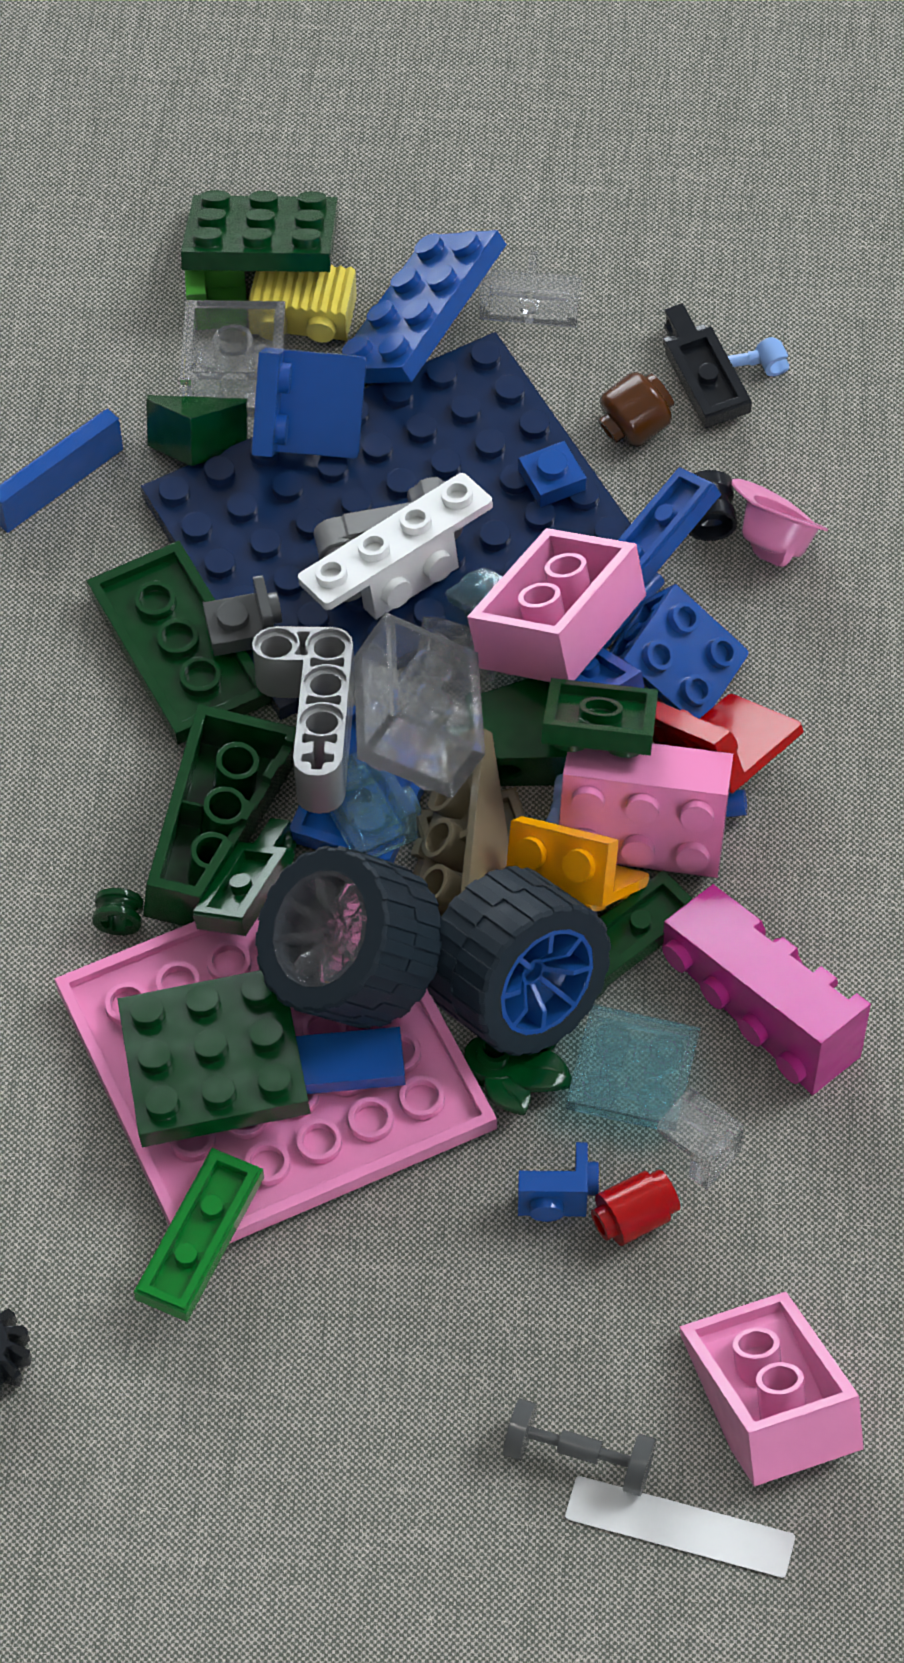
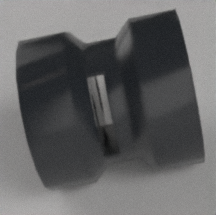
[689,470,737,541]

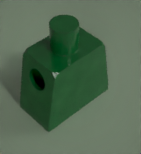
[444,678,567,786]

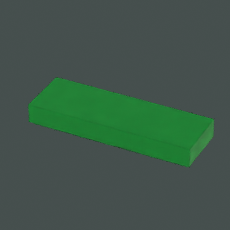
[134,1148,264,1322]

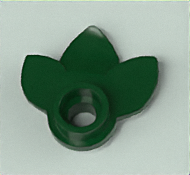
[463,1037,573,1115]

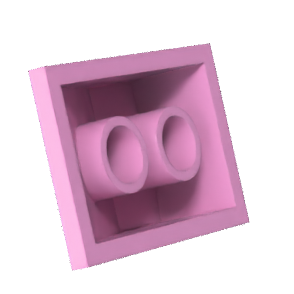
[679,1292,863,1487]

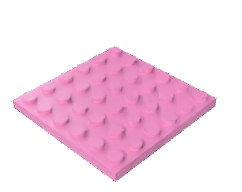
[54,897,497,1244]

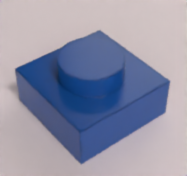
[518,441,587,507]

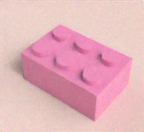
[467,528,646,682]
[559,743,733,878]

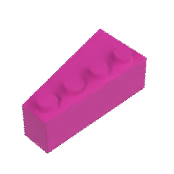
[662,884,871,1096]

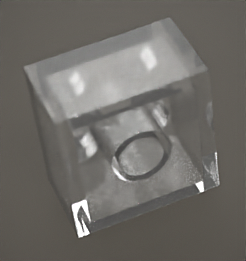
[180,300,288,417]

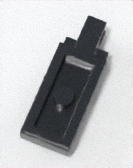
[663,303,752,429]

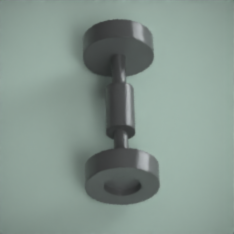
[503,1398,657,1496]

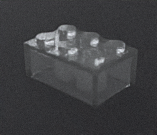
[354,612,485,798]

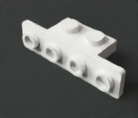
[298,473,493,619]

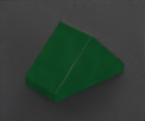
[146,395,248,466]

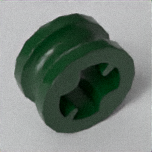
[92,888,144,936]

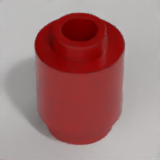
[591,1169,681,1246]

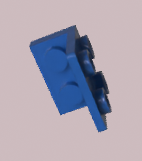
[252,348,366,459]
[609,584,749,718]

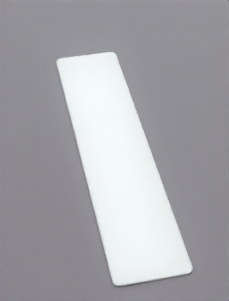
[565,1476,795,1578]

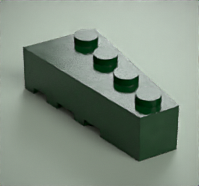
[143,704,296,926]

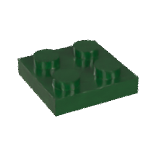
[541,678,658,758]

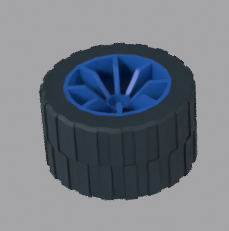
[427,866,611,1056]

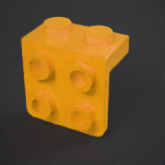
[506,816,649,911]

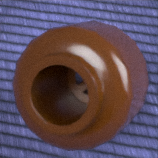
[598,372,675,447]

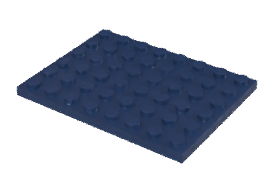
[141,332,631,720]

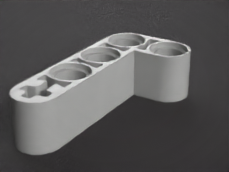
[252,626,356,814]

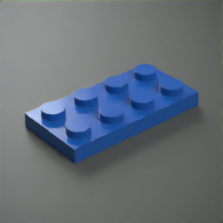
[342,230,507,383]

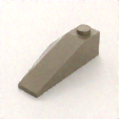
[411,729,509,916]

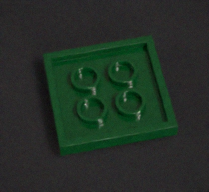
[181,190,338,272]
[117,970,311,1148]

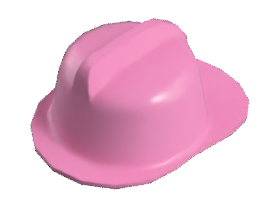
[731,479,828,567]

